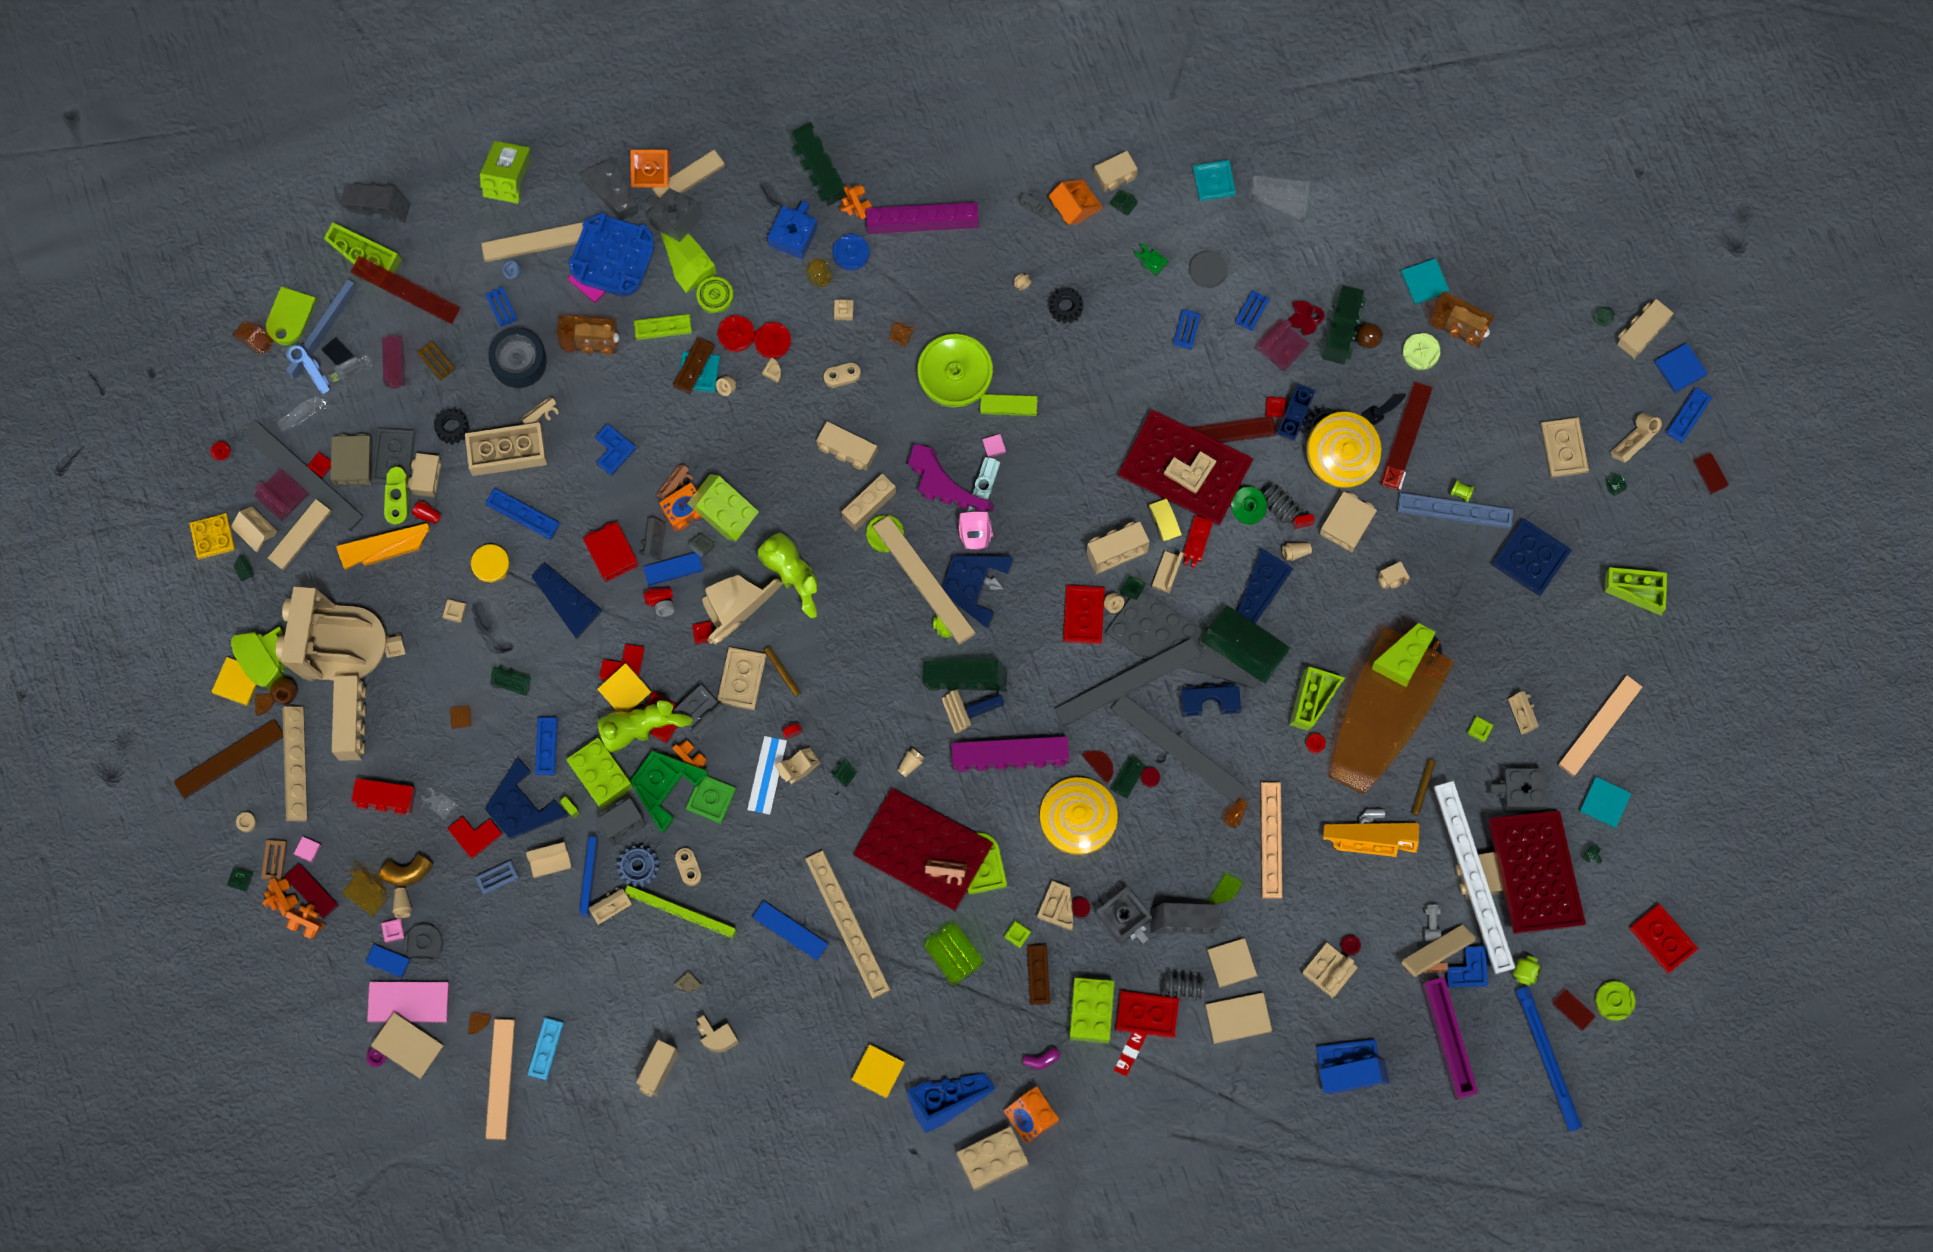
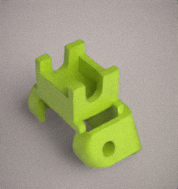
[231,627,287,691]

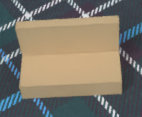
[231,506,277,552]
[1152,551,1184,594]
[526,842,572,878]

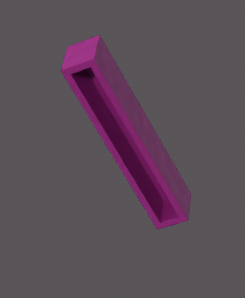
[866,202,979,234]
[951,737,1069,772]
[1422,977,1478,1101]

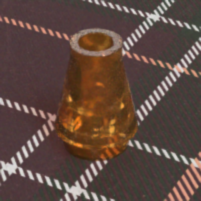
[1223,799,1248,828]

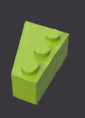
[1605,567,1667,615]
[1289,667,1345,731]

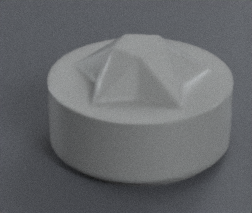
[655,601,675,617]

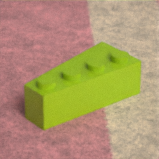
[324,222,402,291]

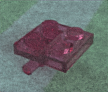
[1256,319,1309,372]
[254,469,309,521]

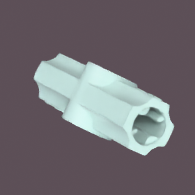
[967,457,1000,512]

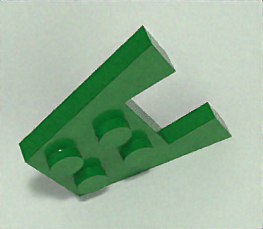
[630,751,709,833]

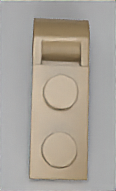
[1610,412,1662,463]

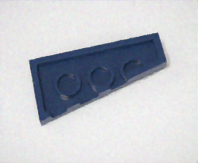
[1235,548,1293,631]
[531,563,602,640]

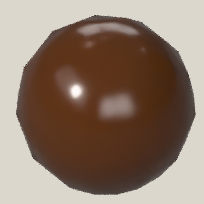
[1356,323,1383,349]
[270,678,297,704]

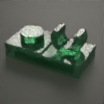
[491,665,531,696]

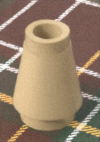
[1282,542,1312,562]
[897,748,924,777]
[392,888,412,918]

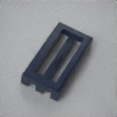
[966,695,1004,719]

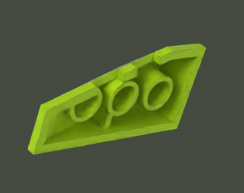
[661,232,717,294]

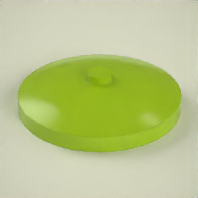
[917,334,993,407]

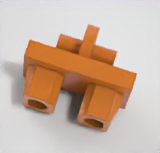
[839,184,872,220]
[672,740,707,768]
[262,878,298,917]
[286,904,326,939]

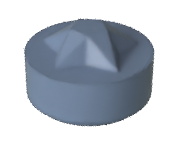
[502,260,522,280]

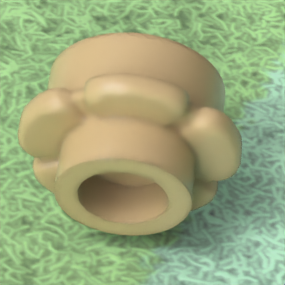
[1014,274,1031,291]

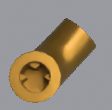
[379,854,433,886]

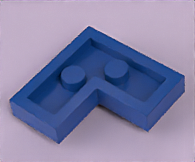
[595,424,636,477]
[1446,946,1488,988]

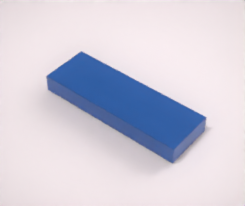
[1666,387,1712,444]
[643,553,704,586]
[535,717,558,775]
[1316,1039,1379,1067]

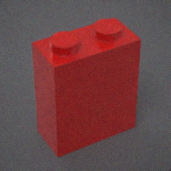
[583,522,639,583]

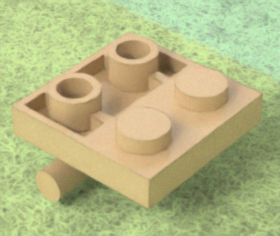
[1302,943,1358,999]

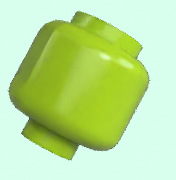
[1513,955,1542,986]

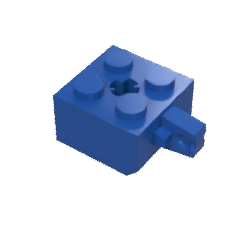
[768,201,818,259]

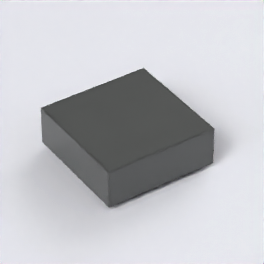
[688,533,715,558]

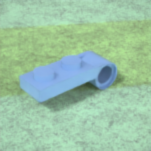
[286,345,330,394]

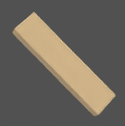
[653,150,725,199]
[268,499,332,571]
[1402,925,1476,977]

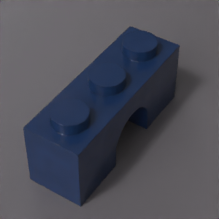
[1180,684,1241,717]

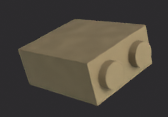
[331,434,373,486]

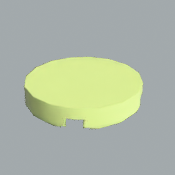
[1403,333,1441,370]

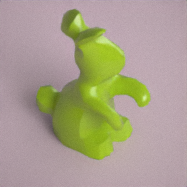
[757,533,818,618]
[597,700,693,753]

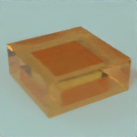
[450,707,472,729]

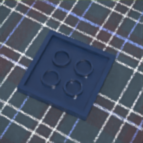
[1492,519,1572,596]

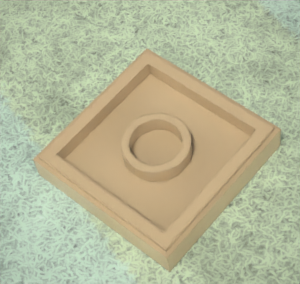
[1207,938,1257,988]

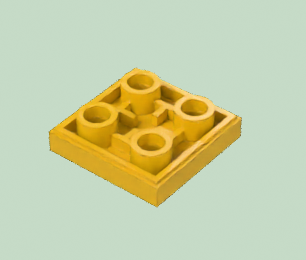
[189,513,236,560]
[211,657,257,706]
[597,663,652,712]
[851,1045,905,1099]

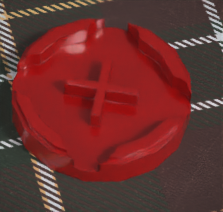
[717,315,755,352]
[754,322,791,359]

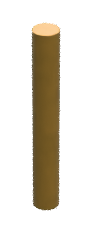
[764,646,801,697]
[1411,759,1436,816]

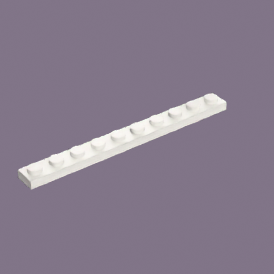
[1434,781,1515,974]

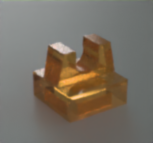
[889,322,914,348]

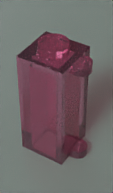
[382,336,405,389]

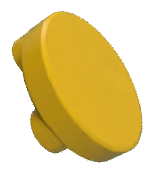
[471,544,510,583]

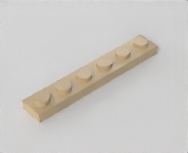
[282,706,307,821]

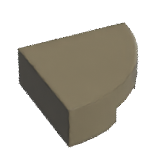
[674,971,702,992]

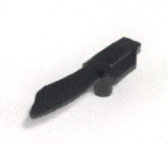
[1362,394,1406,426]

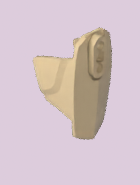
[702,575,783,645]

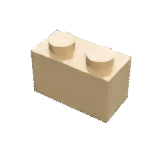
[1094,151,1137,192]
[408,453,442,497]

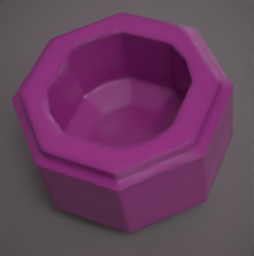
[366,1048,386,1068]

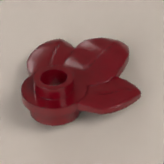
[1288,301,1325,336]

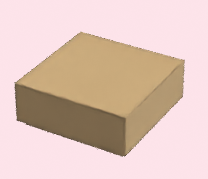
[442,599,467,623]

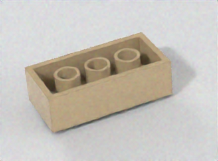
[465,422,547,476]
[332,676,367,761]

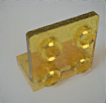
[342,869,388,917]

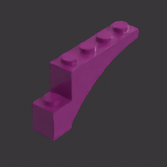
[908,444,995,513]

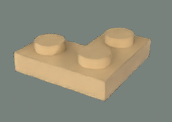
[1164,451,1216,494]

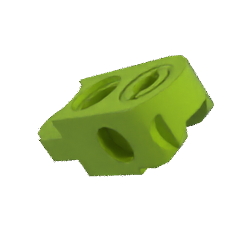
[384,467,410,525]

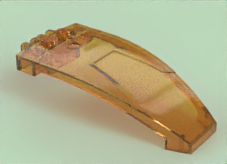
[1329,626,1454,795]

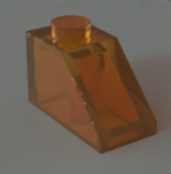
[232,321,274,355]

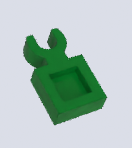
[1134,244,1168,276]

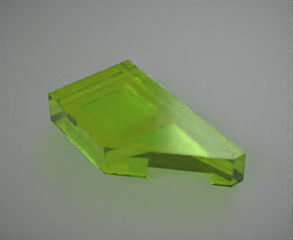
[1208,873,1243,905]

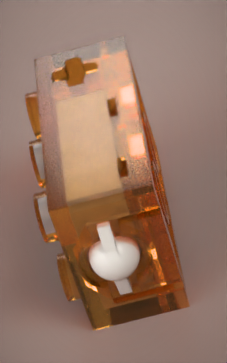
[1429,291,1494,347]
[557,315,619,355]

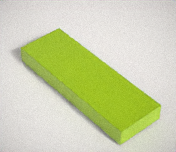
[634,314,692,340]
[980,394,1037,416]

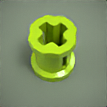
[1450,479,1475,502]

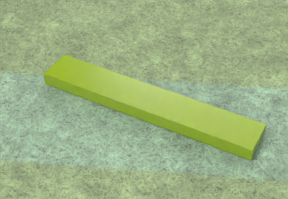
[625,885,737,939]

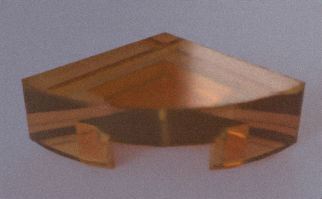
[255,694,275,716]
[468,1014,491,1035]

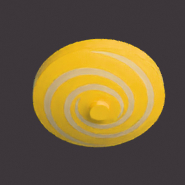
[1307,412,1381,488]
[1040,777,1118,855]

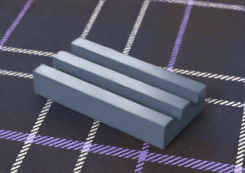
[475,860,519,895]

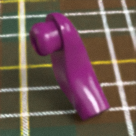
[1023,1048,1060,1070]

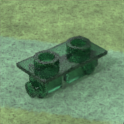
[1110,757,1146,799]

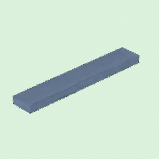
[286,279,357,380]
[1397,493,1514,529]

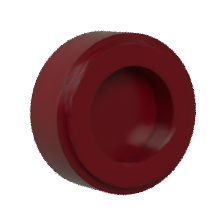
[1141,767,1160,788]
[1072,898,1091,918]
[1341,936,1361,956]

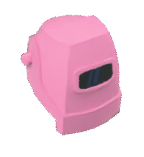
[959,512,993,550]

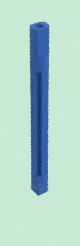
[1516,986,1583,1132]

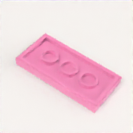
[367,982,449,1023]

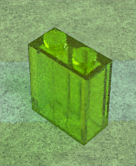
[924,924,984,987]

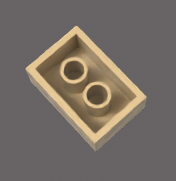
[1087,522,1150,575]
[957,1127,1028,1191]

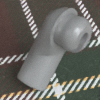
[1359,809,1385,824]

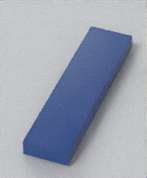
[485,488,560,540]
[580,836,598,917]
[752,901,828,961]

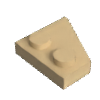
[1037,881,1074,931]

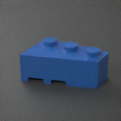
[1319,1055,1390,1094]

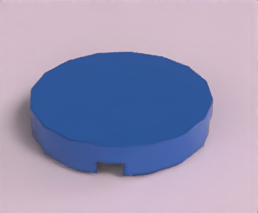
[833,234,870,271]

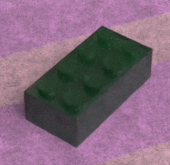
[1202,605,1291,685]

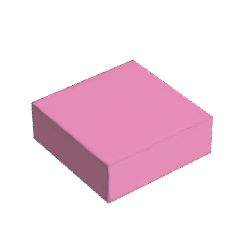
[982,434,1006,458]
[294,836,321,863]
[381,919,405,943]

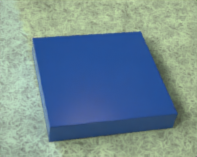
[1655,343,1708,393]

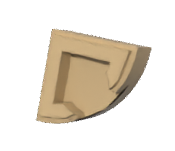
[762,357,781,383]

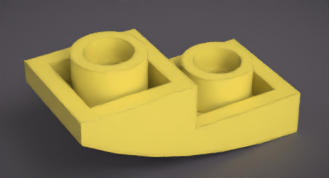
[1149,499,1181,541]

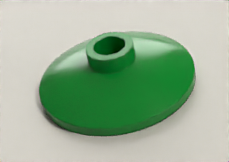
[1231,487,1267,525]

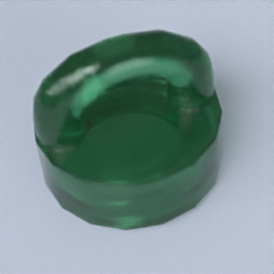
[1595,306,1615,326]
[1607,474,1627,495]
[1583,844,1603,863]

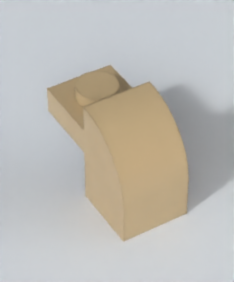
[775,748,821,784]
[696,1015,739,1052]

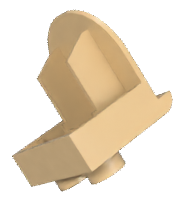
[276,587,386,682]

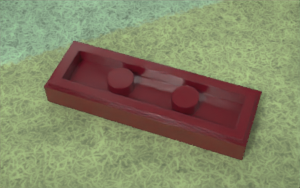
[284,863,338,919]

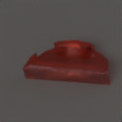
[1082,751,1114,785]

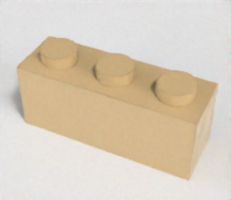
[1617,299,1674,359]
[816,422,878,471]
[841,474,896,531]

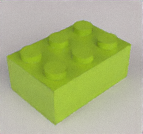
[687,474,759,541]
[566,738,633,811]
[1069,978,1114,1044]

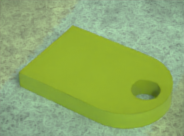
[266,286,317,345]
[968,833,1007,895]

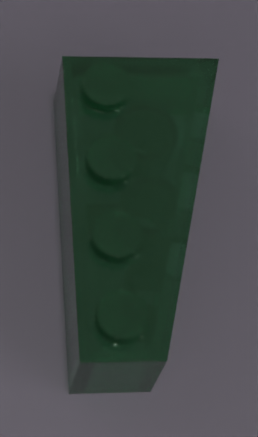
[791,122,847,206]
[1323,285,1366,365]
[922,660,1007,692]

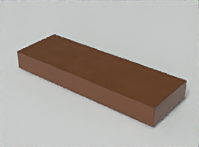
[673,337,715,395]
[1027,945,1050,1005]

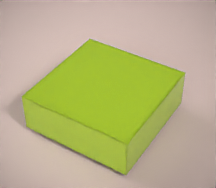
[1467,716,1494,743]
[560,796,580,819]
[1004,921,1031,949]

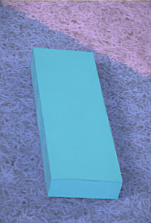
[527,1018,564,1081]

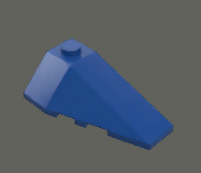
[907,1073,996,1133]

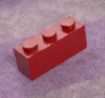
[351,779,416,815]

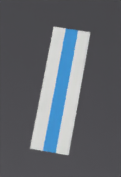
[747,736,787,815]

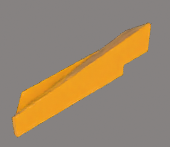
[336,523,431,570]
[1323,823,1419,857]

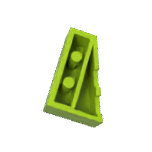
[1372,623,1436,687]

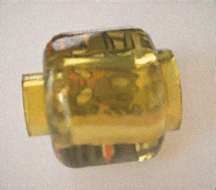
[806,259,833,287]

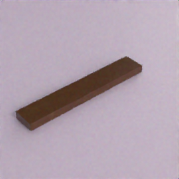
[174,720,283,799]

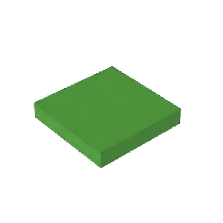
[685,776,737,824]

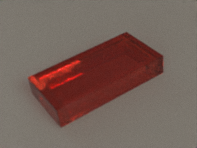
[1694,452,1729,494]
[1552,989,1596,1031]

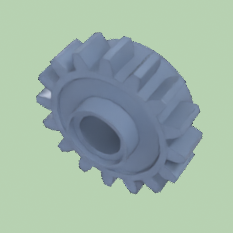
[617,845,660,889]

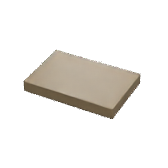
[1541,417,1589,478]
[717,647,767,710]
[1205,993,1272,1044]
[371,1013,443,1079]

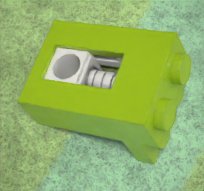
[480,141,530,204]

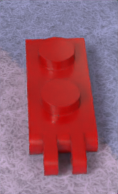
[1183,516,1213,568]

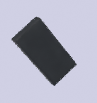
[321,337,361,377]

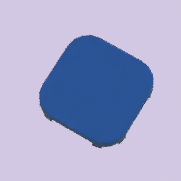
[569,213,655,297]

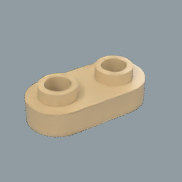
[824,363,861,388]
[675,848,702,887]

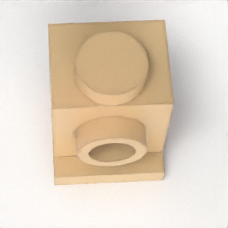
[1378,562,1410,590]

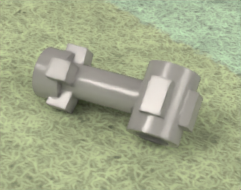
[1425,905,1441,942]

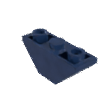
[1277,384,1316,441]

